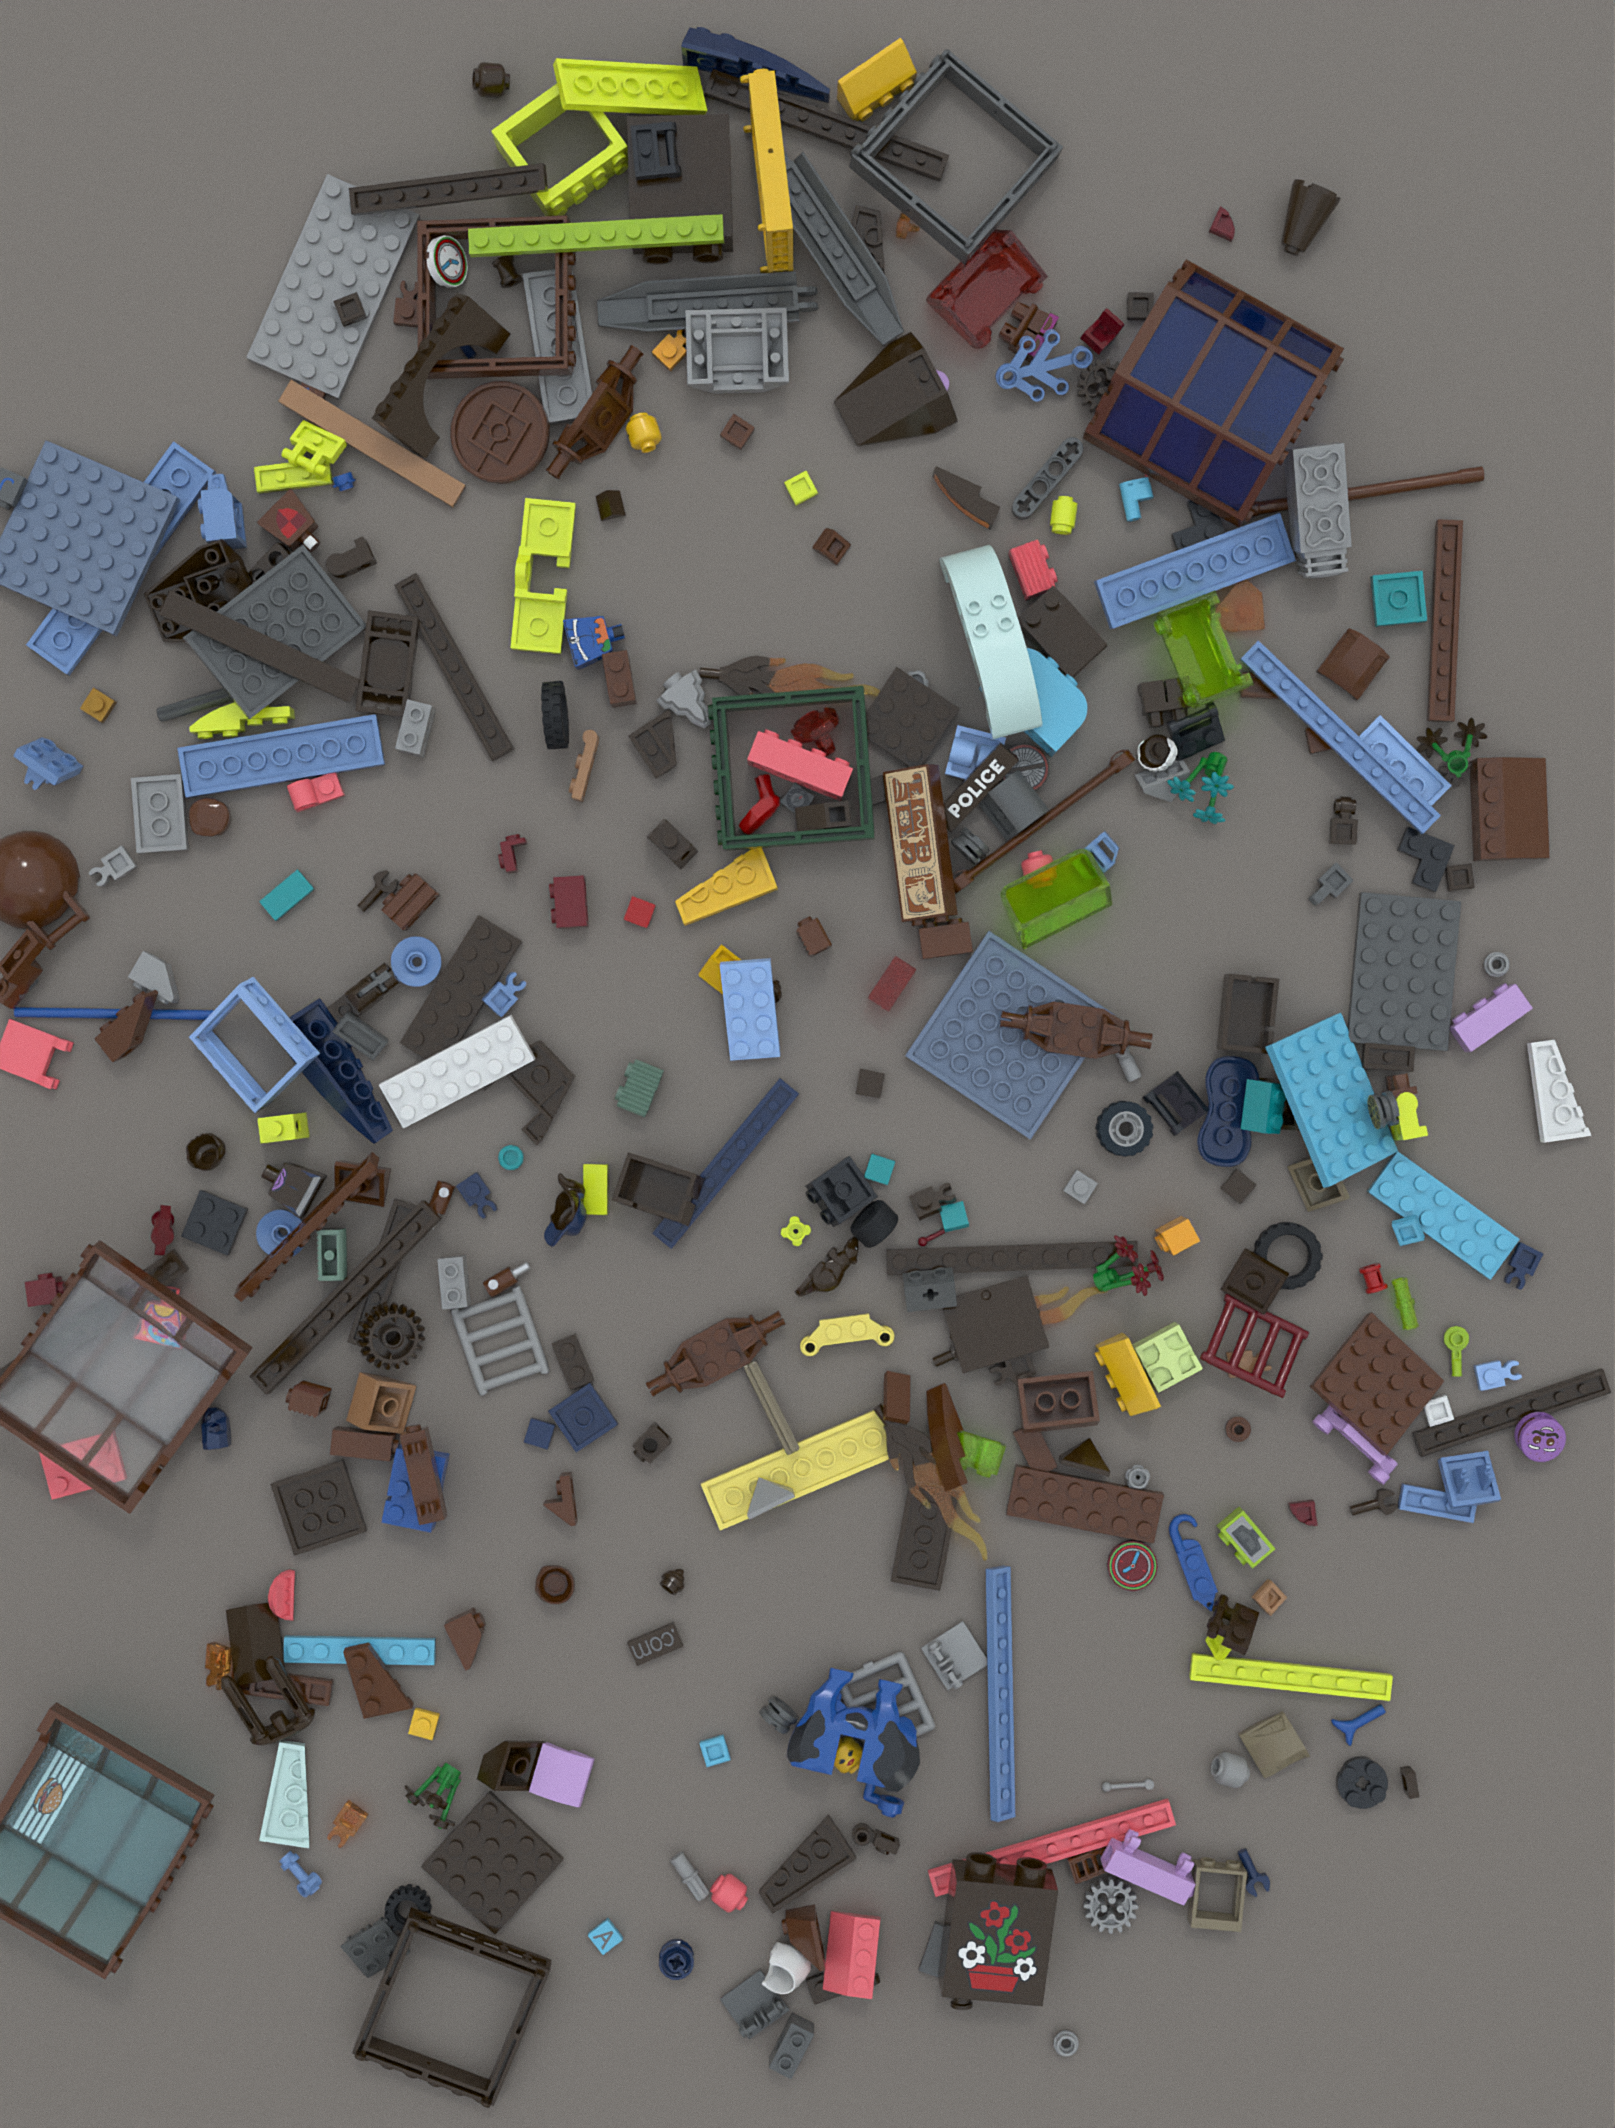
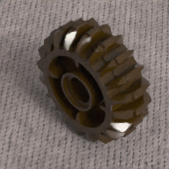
[356,1302,425,1370]

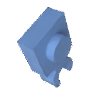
[482,972,526,1017]

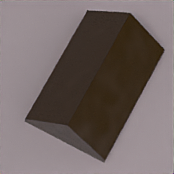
[226,1602,285,1685]

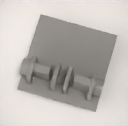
[921,1621,987,1690]

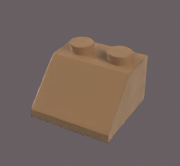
[346,1372,416,1434]

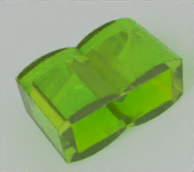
[957,1431,1006,1478]

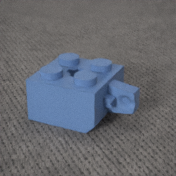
[198,474,247,549]

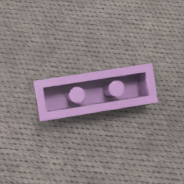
[1450,983,1533,1052]

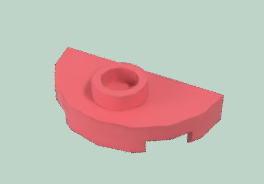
[268,1569,295,1621]

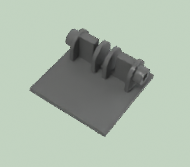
[340,1917,411,1978]
[720,1969,790,2039]

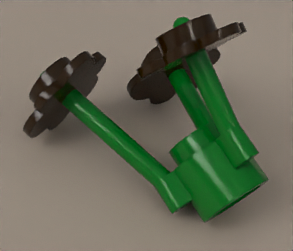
[405,1763,462,1829]

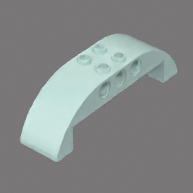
[939,545,1042,739]

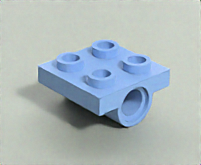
[945,725,1006,780]

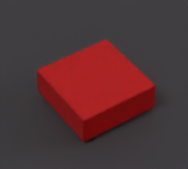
[623,896,656,929]

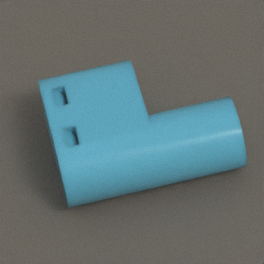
[1119,477,1154,522]

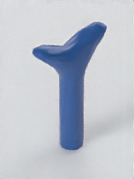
[1331,1704,1386,1746]

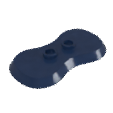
[1197,1056,1259,1167]

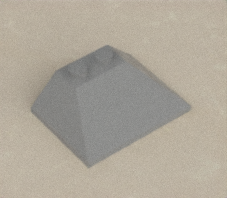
[685,308,789,394]

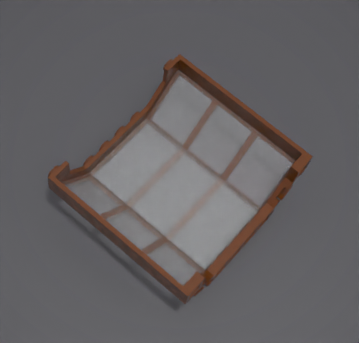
[0,1240,253,1514]

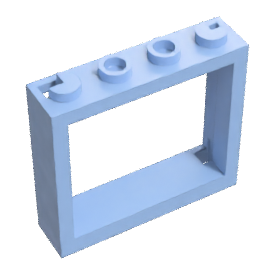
[189,977,320,1113]

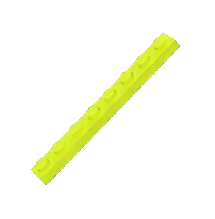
[1189,1653,1393,1701]

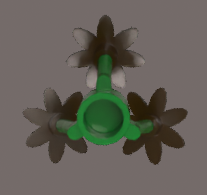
[1417,717,1488,787]

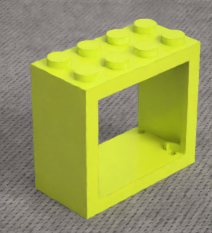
[491,84,628,216]

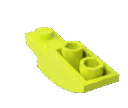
[189,702,295,739]

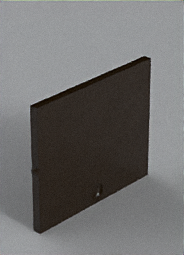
[943,1275,1049,1374]

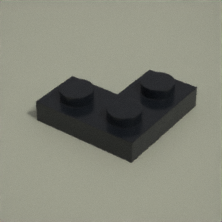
[1171,493,1225,551]
[1397,827,1455,892]

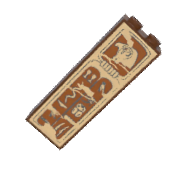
[883,764,958,926]

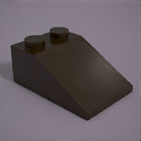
[1018,586,1107,678]

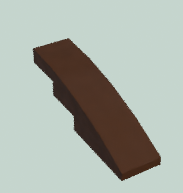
[926,1383,968,1492]

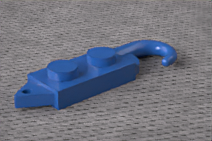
[1169,1514,1218,1611]

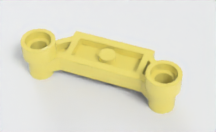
[800,1313,895,1356]

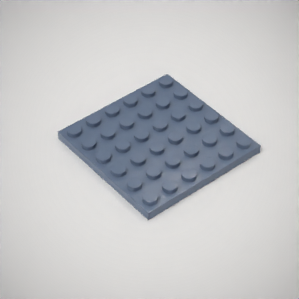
[0,441,180,637]
[905,931,1114,1140]

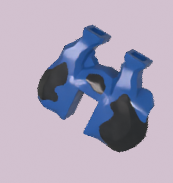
[787,1668,920,1792]

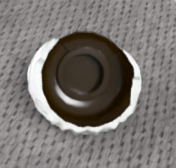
[1137,734,1177,772]

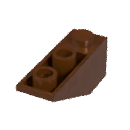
[94,990,158,1062]

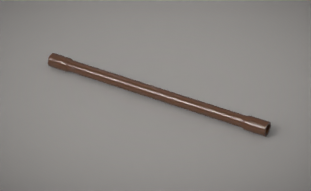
[1233,466,1484,517]

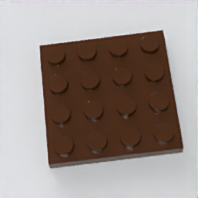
[1309,1312,1444,1456]

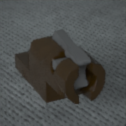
[327,962,400,1022]

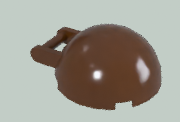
[0,831,90,950]

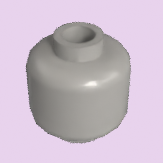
[1210,1752,1250,1789]

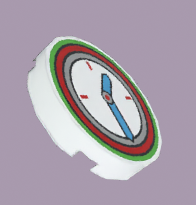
[427,235,468,288]

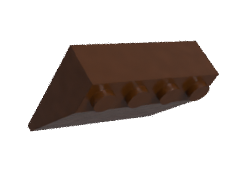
[1469,757,1550,861]

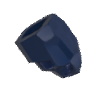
[201,1407,231,1450]

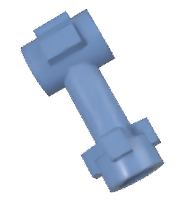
[279,1851,322,1897]

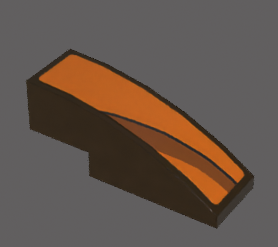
[933,466,1000,530]

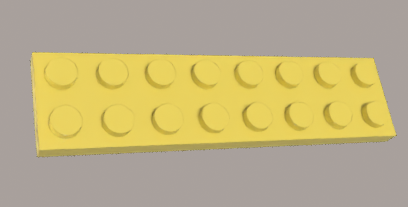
[701,1410,900,1531]

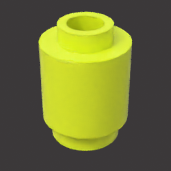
[1050,496,1078,535]

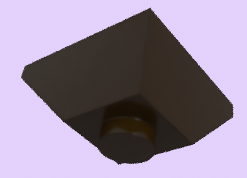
[477,1740,546,1791]

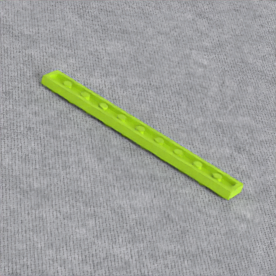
[468,214,724,257]

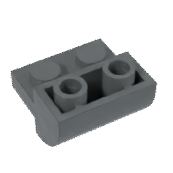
[978,769,1049,841]

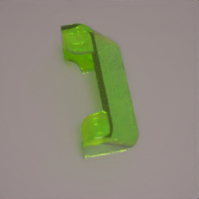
[1154,590,1254,709]

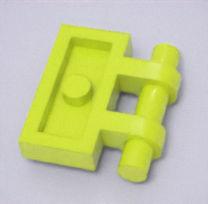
[281,420,347,477]

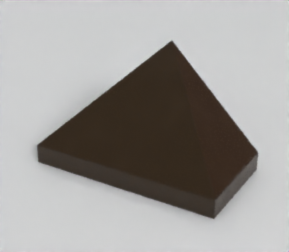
[1058,1438,1110,1477]

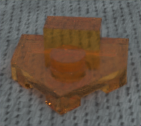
[1210,579,1265,632]

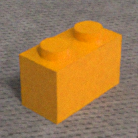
[1154,1216,1200,1256]

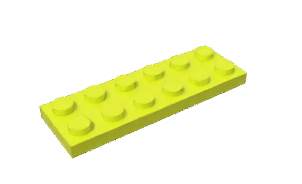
[553,58,707,115]

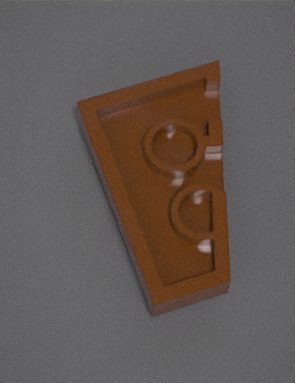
[343,1642,414,1719]

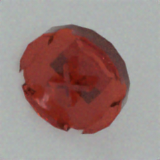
[791,707,840,757]

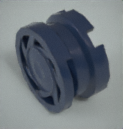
[659,1939,694,1980]

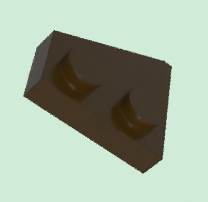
[628,709,677,779]

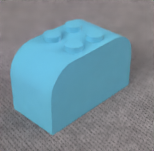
[979,648,1087,757]

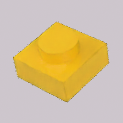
[408,1707,440,1740]

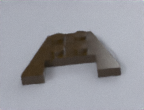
[482,1040,575,1146]

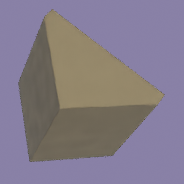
[1288,1156,1350,1212]

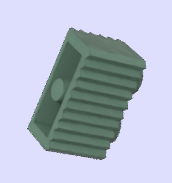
[615,1059,664,1117]
[316,1228,347,1281]

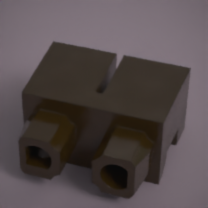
[1137,677,1191,728]

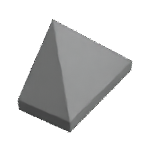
[1135,758,1191,802]
[747,1477,795,1520]

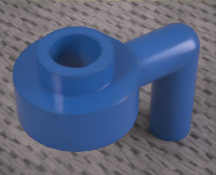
[863,1783,904,1817]

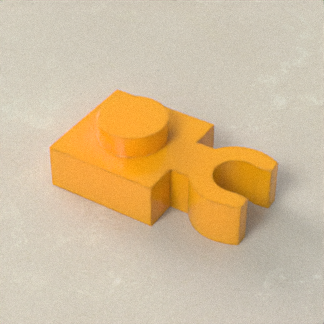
[652,330,687,371]

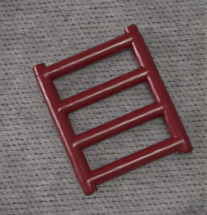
[1200,1293,1309,1398]

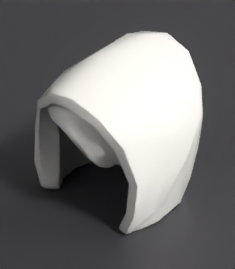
[762,1942,811,1994]

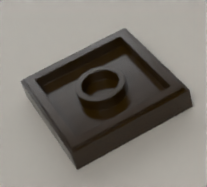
[1220,1248,1289,1315]

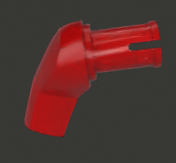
[738,774,780,835]

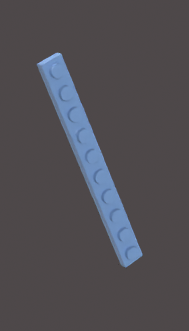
[1240,641,1441,834]
[986,1565,1016,1822]

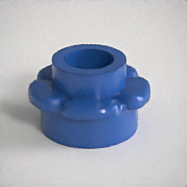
[332,472,356,491]

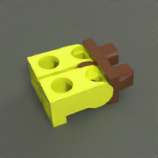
[1382,1073,1428,1140]

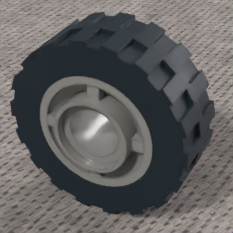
[1095,1101,1154,1157]

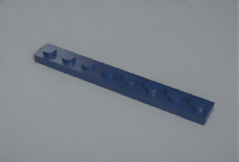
[652,1078,799,1249]

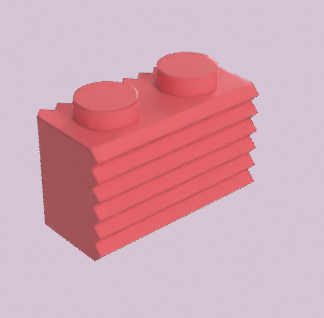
[1008,539,1058,601]

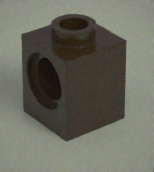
[632,1422,672,1464]

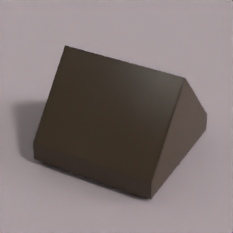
[596,490,626,521]

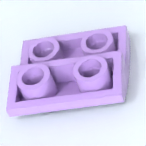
[529,1742,595,1807]

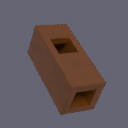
[330,1426,400,1461]

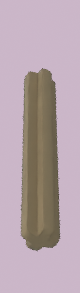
[744,1361,799,1455]

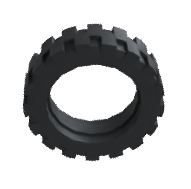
[541,681,569,750]
[1253,1222,1323,1290]

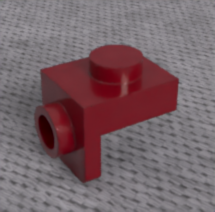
[1080,308,1124,355]
[498,834,528,874]

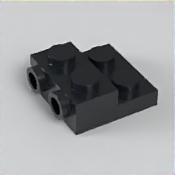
[805,1156,878,1227]

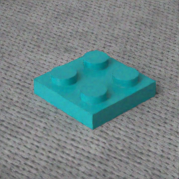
[1370,571,1427,627]

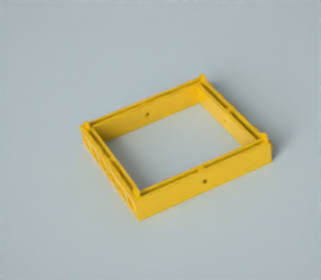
[740,69,793,273]

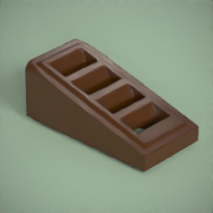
[1067,1846,1107,1884]

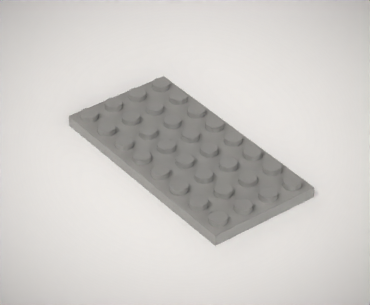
[246,174,421,400]

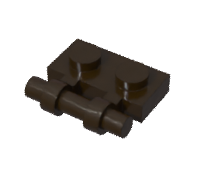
[1207,1595,1260,1655]

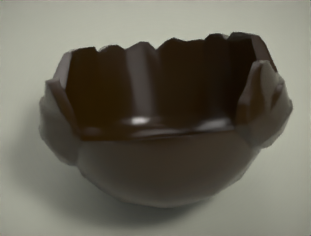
[186,1133,226,1171]

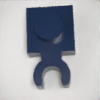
[456,1172,498,1219]
[1504,1242,1543,1290]

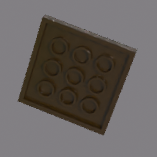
[421,1791,564,1934]

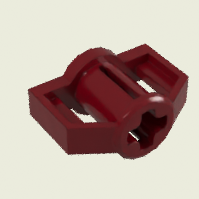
[151,1205,174,1256]

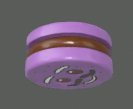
[1514,1412,1566,1462]

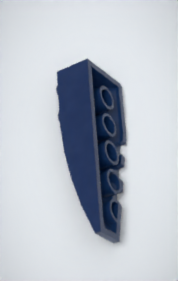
[681,27,830,103]
[282,998,393,1144]

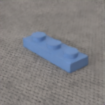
[1398,1483,1477,1523]

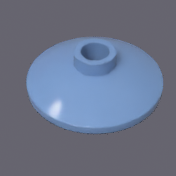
[391,936,442,987]
[256,1209,304,1257]

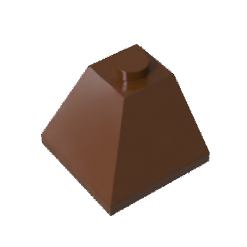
[782,1904,825,1971]

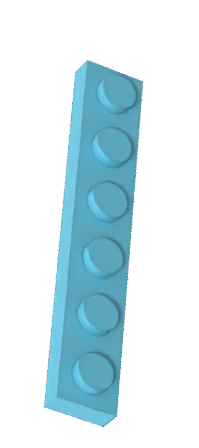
[284,1635,436,1665]

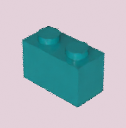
[1241,1079,1286,1134]

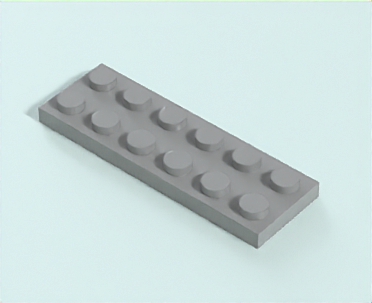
[523,267,592,425]

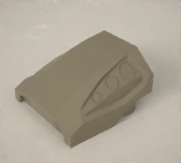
[1238,1711,1310,1778]

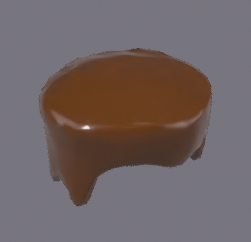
[189,798,231,837]
[535,1565,575,1604]

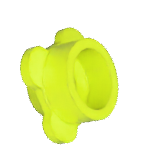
[781,1216,811,1246]

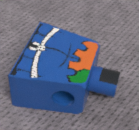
[563,616,625,670]

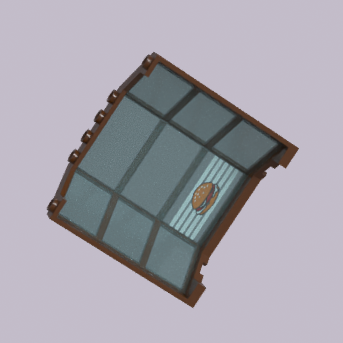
[0,1702,215,1979]

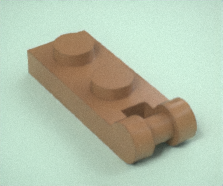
[569,730,599,802]

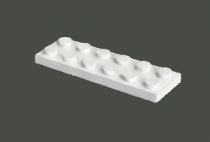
[379,1015,536,1128]

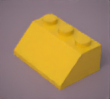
[837,38,917,121]
[1094,1332,1161,1416]

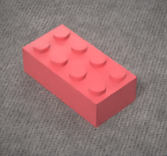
[747,729,853,801]

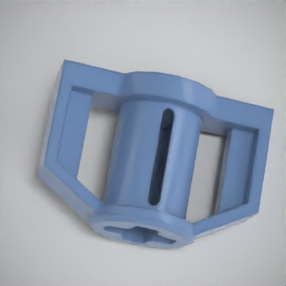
[1070,831,1120,878]

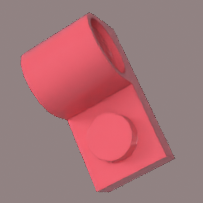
[287,773,345,812]

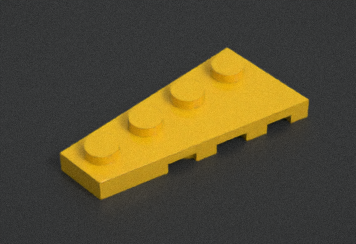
[675,848,778,926]

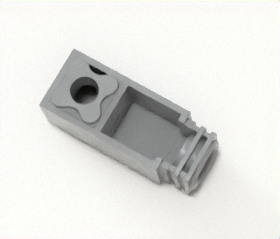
[1284,442,1352,578]

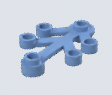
[995,329,1093,402]

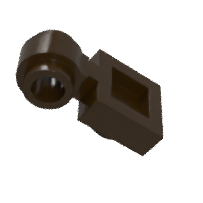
[1329,796,1358,845]
[852,1823,900,1855]

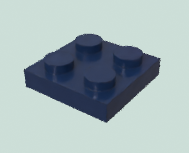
[548,1382,619,1453]

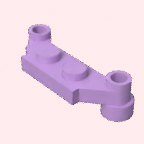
[1312,1405,1398,1485]

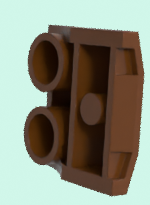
[1316,628,1390,701]

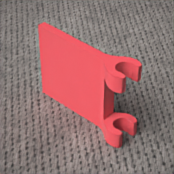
[0,1019,74,1090]

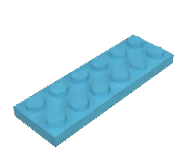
[1367,1152,1520,1280]

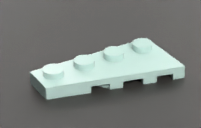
[259,1740,310,1848]

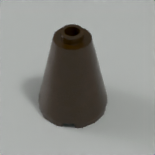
[1281,179,1341,256]

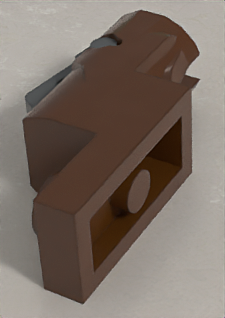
[0,928,45,1009]

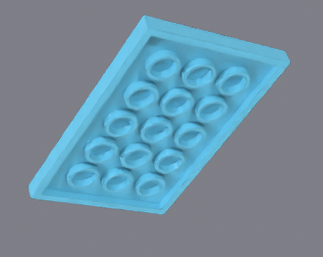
[1266,1013,1398,1188]

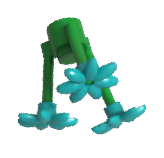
[1167,752,1234,824]

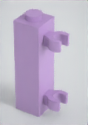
[1100,1829,1196,1906]

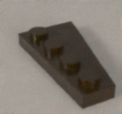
[759,1814,856,1914]

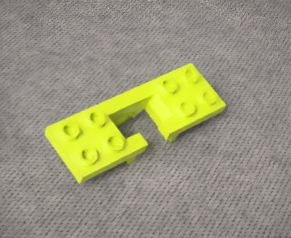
[510,498,576,655]

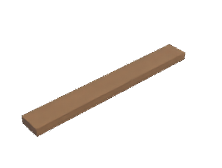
[278,380,466,508]

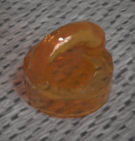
[895,212,920,240]

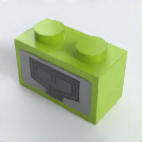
[1216,1507,1275,1569]

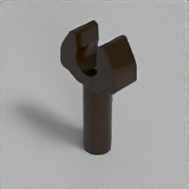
[357,870,399,912]
[1349,1488,1398,1516]

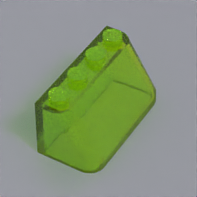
[1000,849,1113,950]

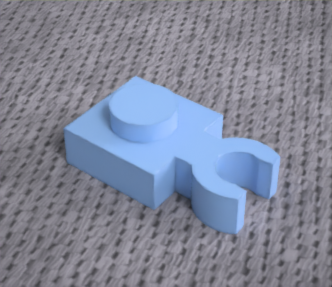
[1473,1360,1522,1391]

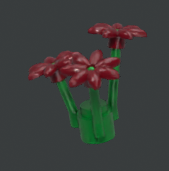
[1093,1235,1164,1296]

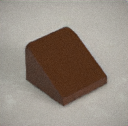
[812,528,851,565]

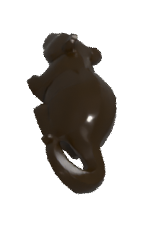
[795,1237,859,1297]

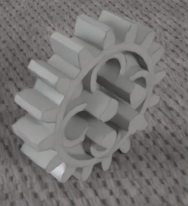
[1083,1876,1138,1934]

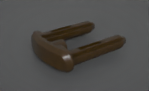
[221,1656,315,1746]

